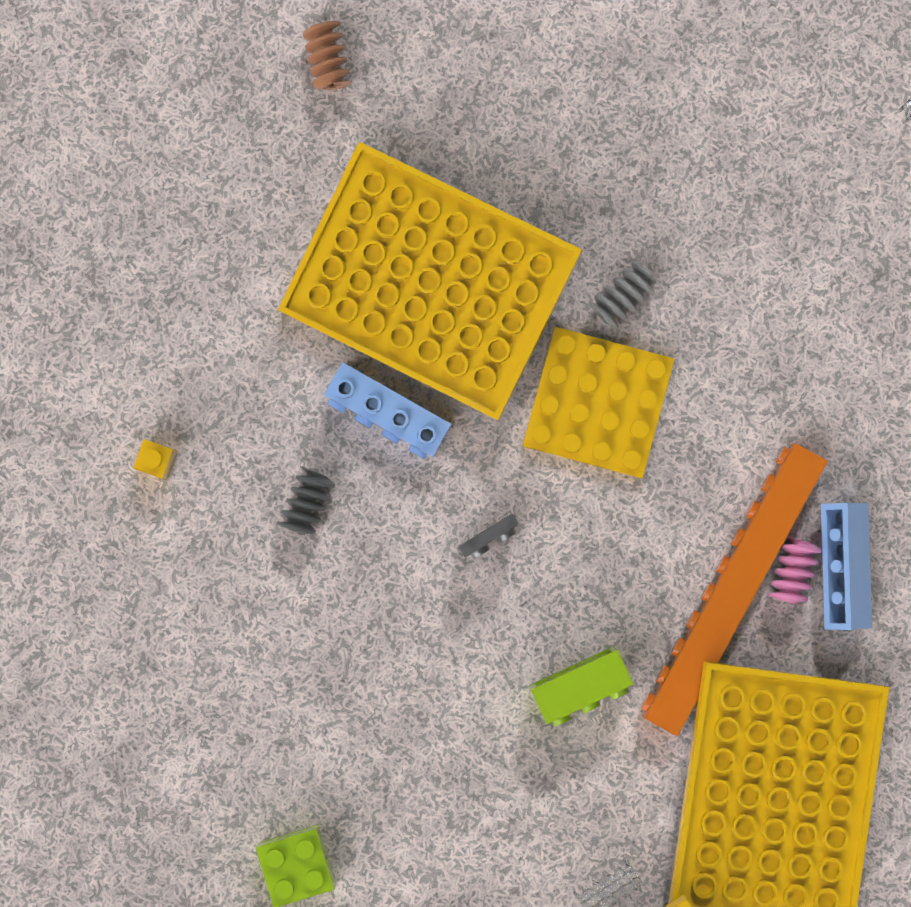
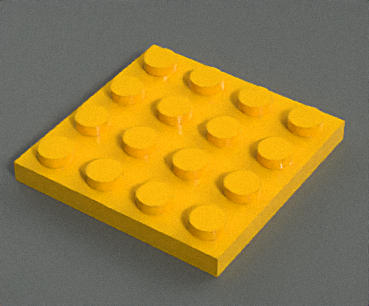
[522,326,675,479]

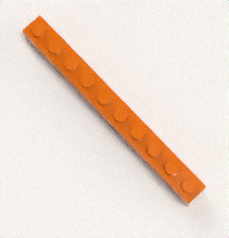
[640,443,828,737]

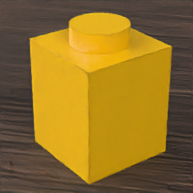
[133,439,178,480]

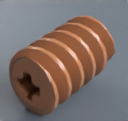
[303,21,352,90]

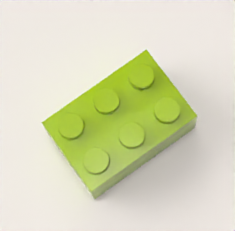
[529,646,634,726]

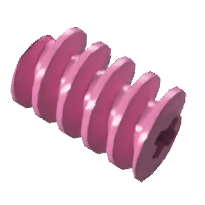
[768,537,822,605]

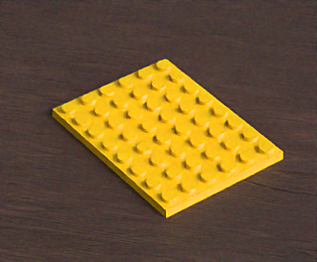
[278,141,583,421]
[668,661,890,907]

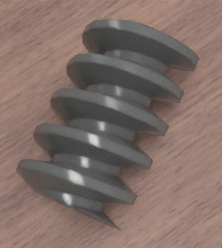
[276,466,335,535]

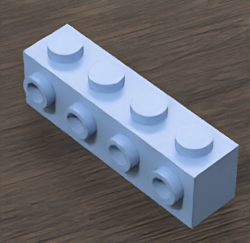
[324,362,451,459]
[821,503,872,630]

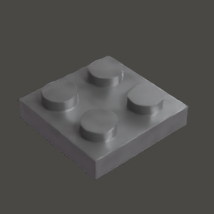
[459,513,519,559]

